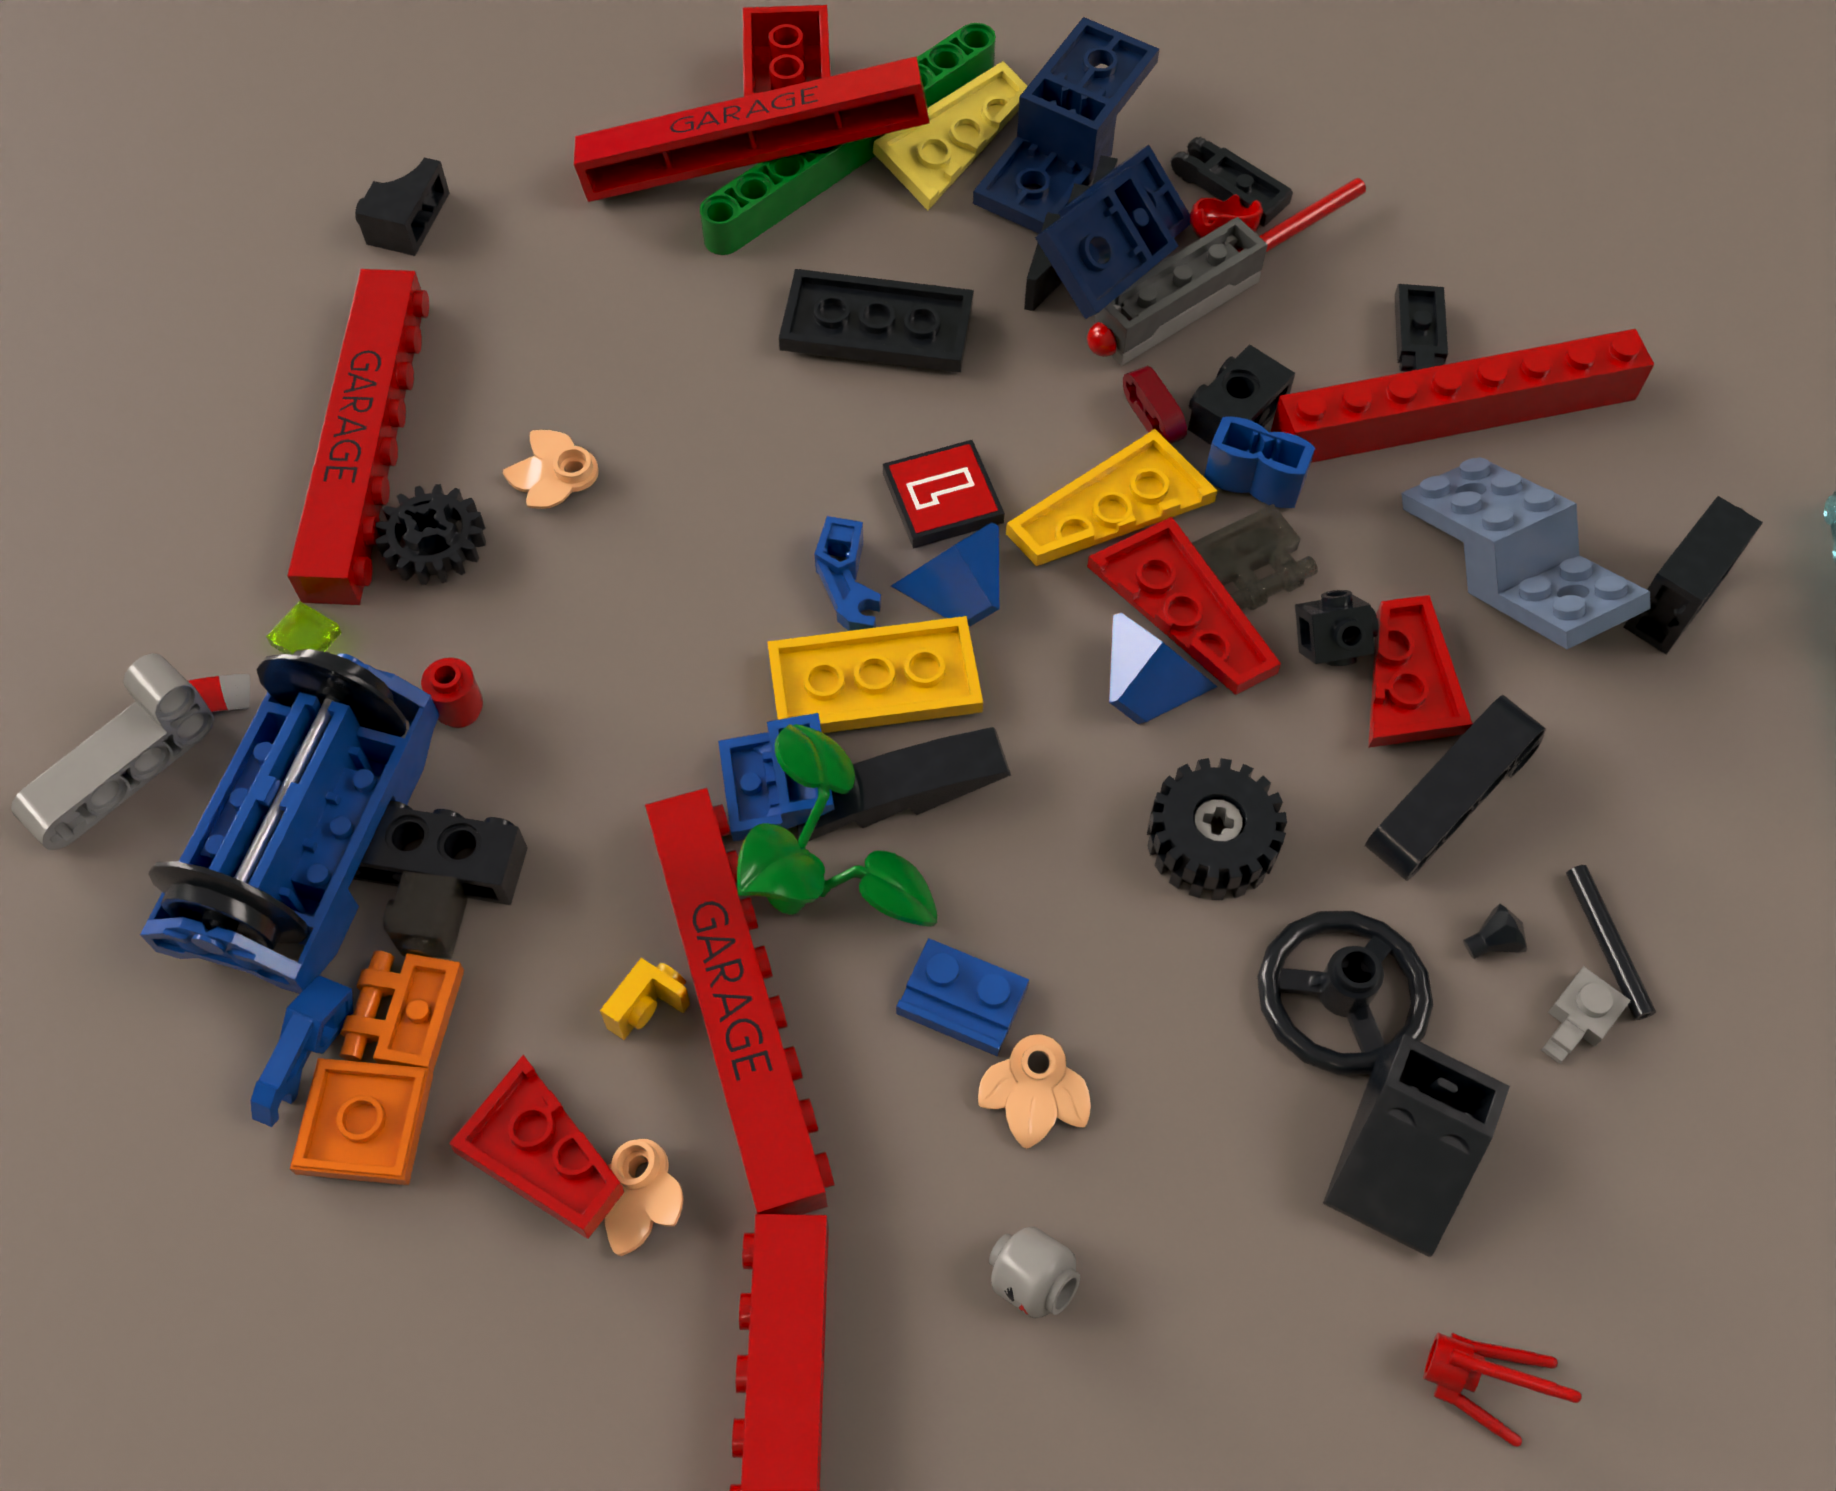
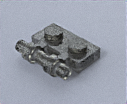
[1192,504,1318,610]

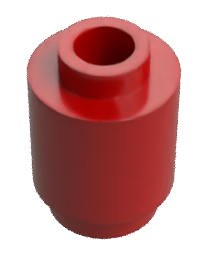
[421,657,483,728]

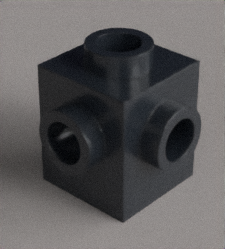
[1295,590,1379,666]

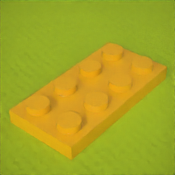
[767,616,983,733]

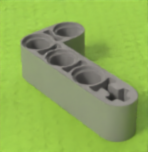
[11,653,214,850]

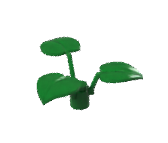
[737,724,938,927]

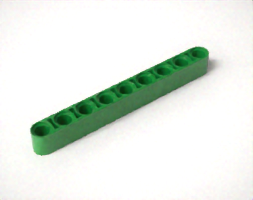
[700,23,996,255]

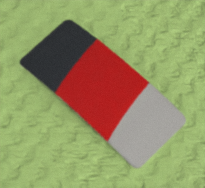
[188,674,250,712]

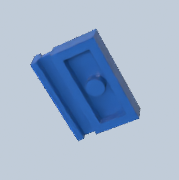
[896,938,1029,1057]

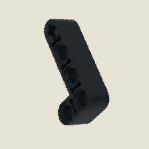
[1365,695,1546,881]

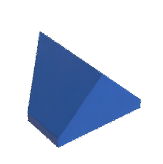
[891,522,1000,627]
[1109,613,1218,724]

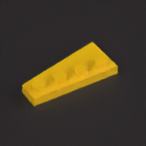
[1006,429,1218,566]

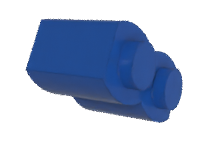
[1204,416,1315,508]

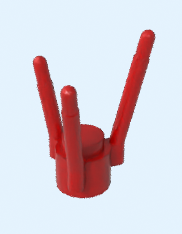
[1423,1333,1582,1447]

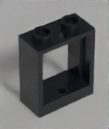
[1623,496,1763,655]

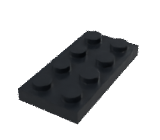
[779,269,974,373]

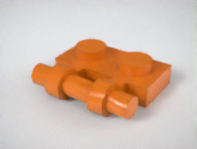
[339,950,464,1073]

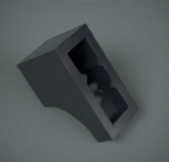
[355,157,450,256]

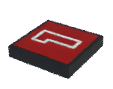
[883,440,1005,548]

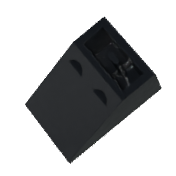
[1323,1034,1510,1257]

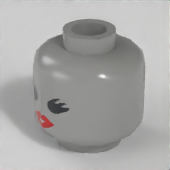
[989,1226,1080,1319]

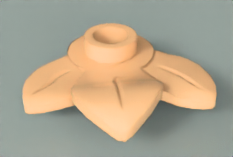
[503,430,599,509]
[978,1034,1091,1149]
[605,1139,684,1256]

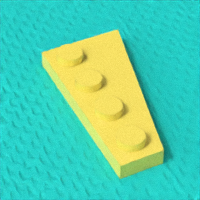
[873,61,1027,211]

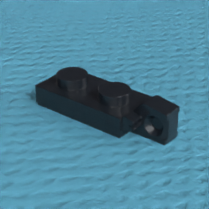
[1395,284,1448,372]

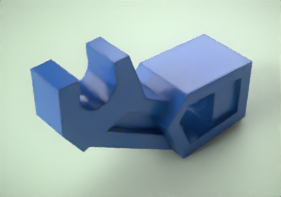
[814,516,881,631]
[250,975,353,1127]

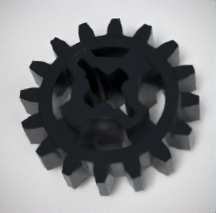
[375,484,486,585]

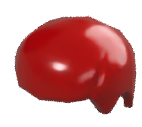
[1190,194,1263,239]

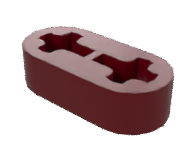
[1123,365,1187,444]

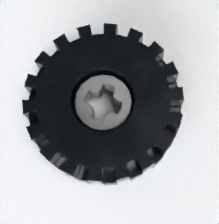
[1147,758,1287,900]

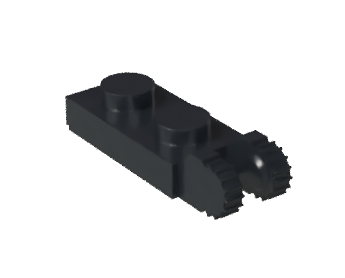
[1170,136,1293,227]

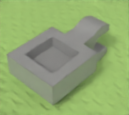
[1541,966,1631,1064]

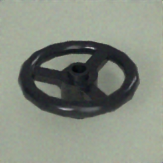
[1257,911,1433,1075]

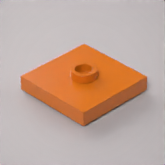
[290,1058,434,1185]

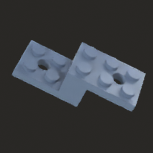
[1401,457,1650,649]

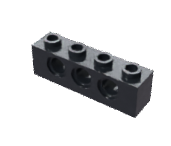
[353,800,528,905]

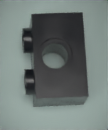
[1188,344,1295,445]

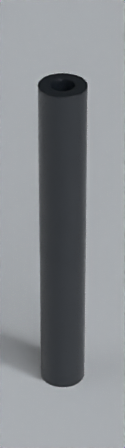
[1566,865,1656,1020]

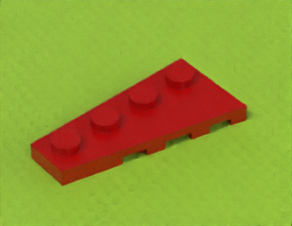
[1087,517,1281,695]

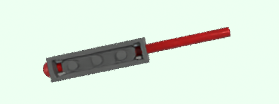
[1087,178,1366,366]

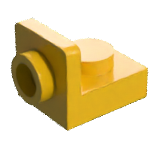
[600,957,690,1040]

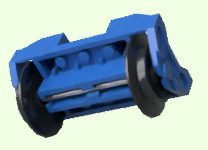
[140,649,440,994]

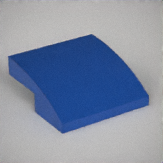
[718,713,834,841]

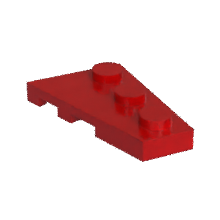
[1368,595,1473,748]
[449,1054,624,1239]

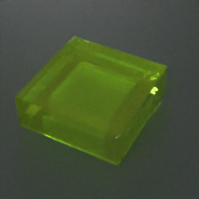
[266,601,342,655]

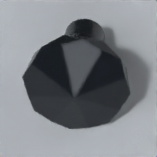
[1463,904,1527,959]

